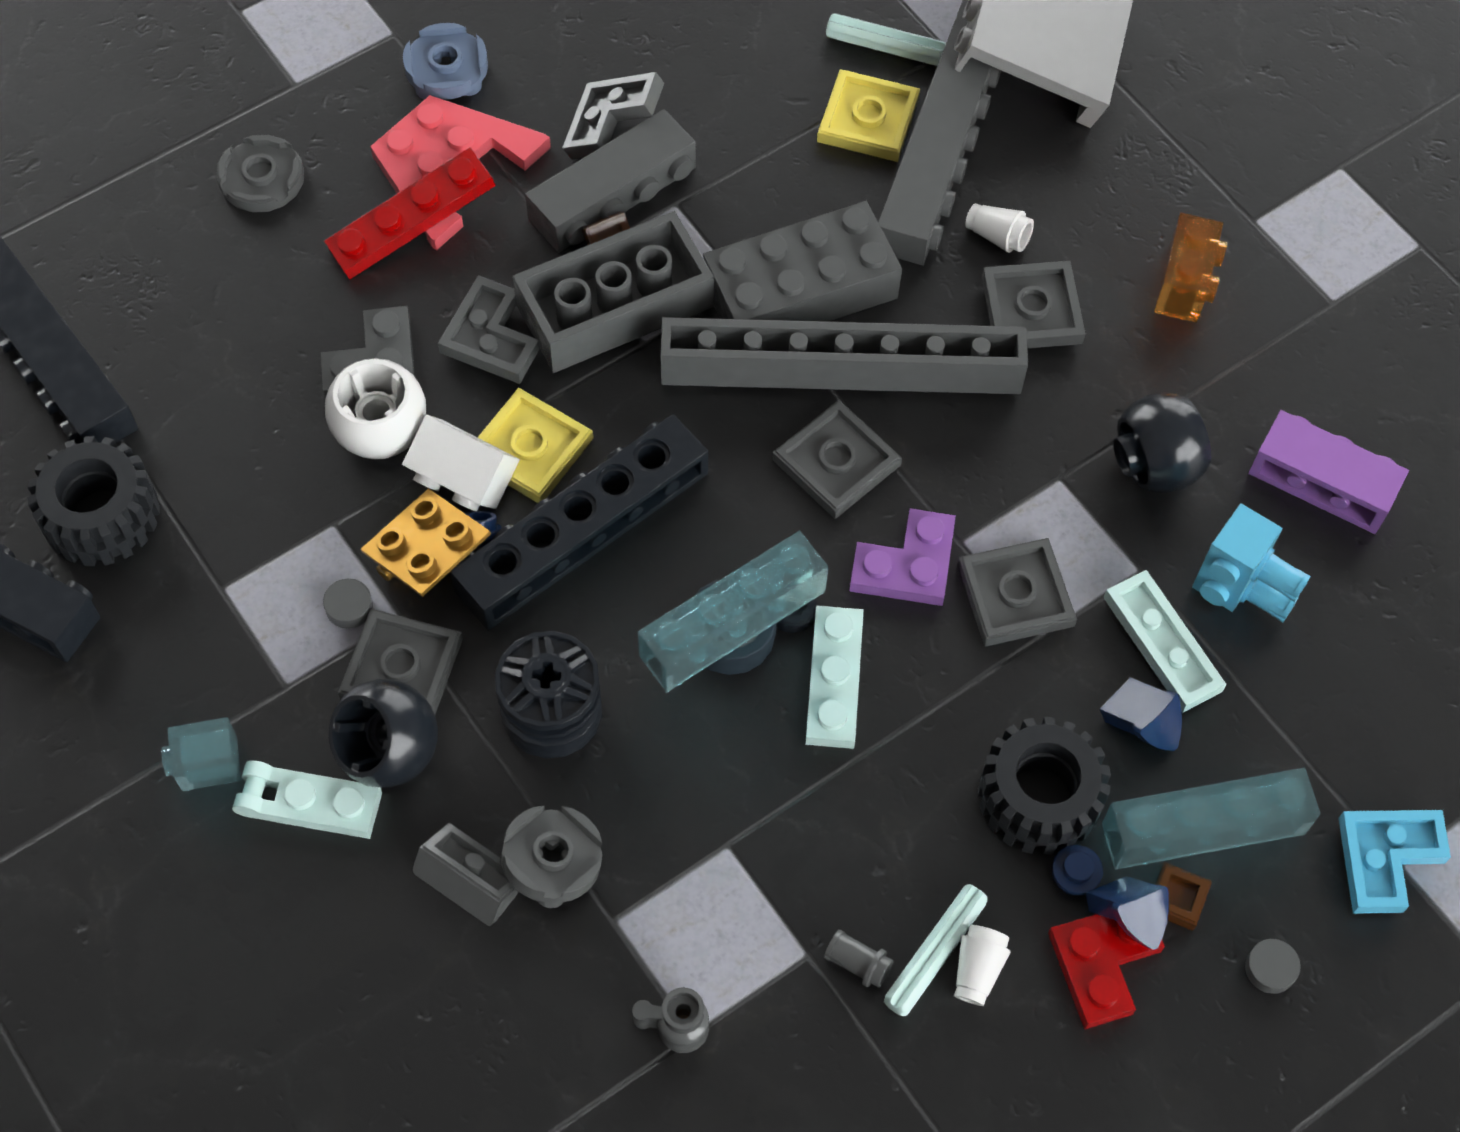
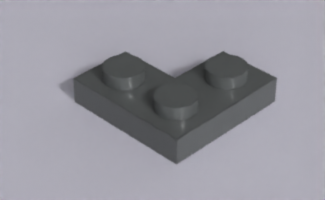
[562,72,664,159]
[438,275,540,384]
[321,306,415,399]

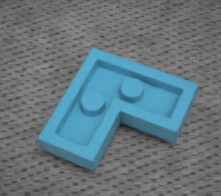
[1338,810,1451,914]

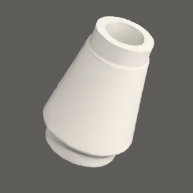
[965,203,1034,253]
[954,925,1011,1006]

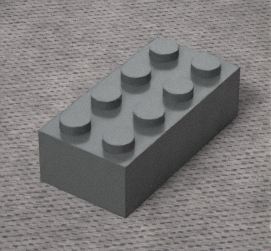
[703,200,902,322]
[513,211,714,373]

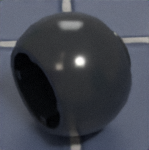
[1113,392,1211,493]
[328,679,438,788]

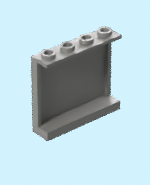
[954,0,1133,128]

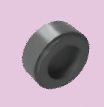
[323,578,373,628]
[1245,939,1301,994]

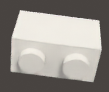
[402,414,520,511]

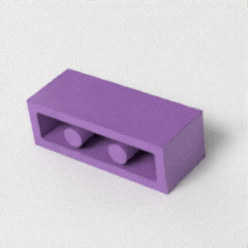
[1248,410,1409,534]

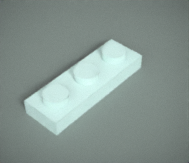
[1104,570,1226,713]
[805,606,864,749]

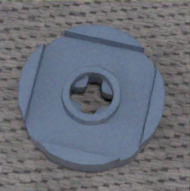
[403,23,488,100]

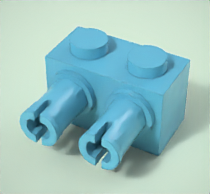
[1192,503,1311,623]

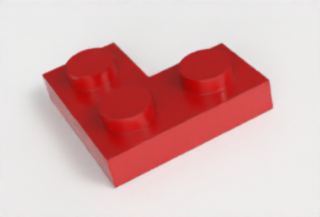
[1048,914,1165,1029]

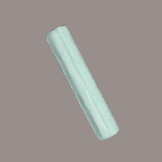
[826,13,946,66]
[884,884,988,1016]

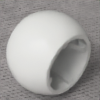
[325,358,426,459]

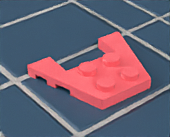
[370,95,551,251]

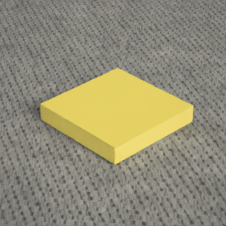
[817,69,920,162]
[477,387,594,503]

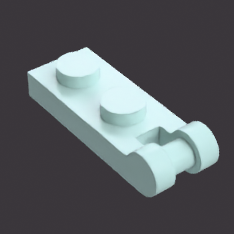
[232,761,382,839]

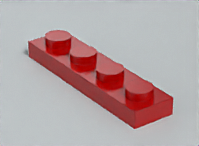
[324,147,496,280]

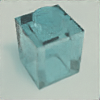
[161,717,241,791]

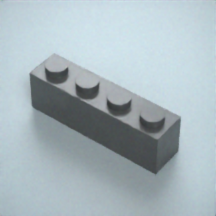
[525,109,696,253]

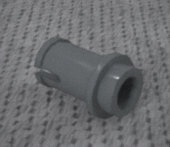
[824,930,894,988]

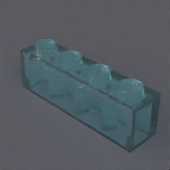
[638,530,828,692]
[1102,767,1321,870]

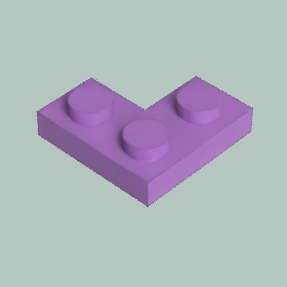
[849,509,956,606]

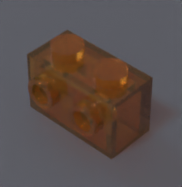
[1154,212,1227,323]

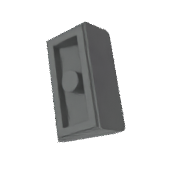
[413,823,519,926]

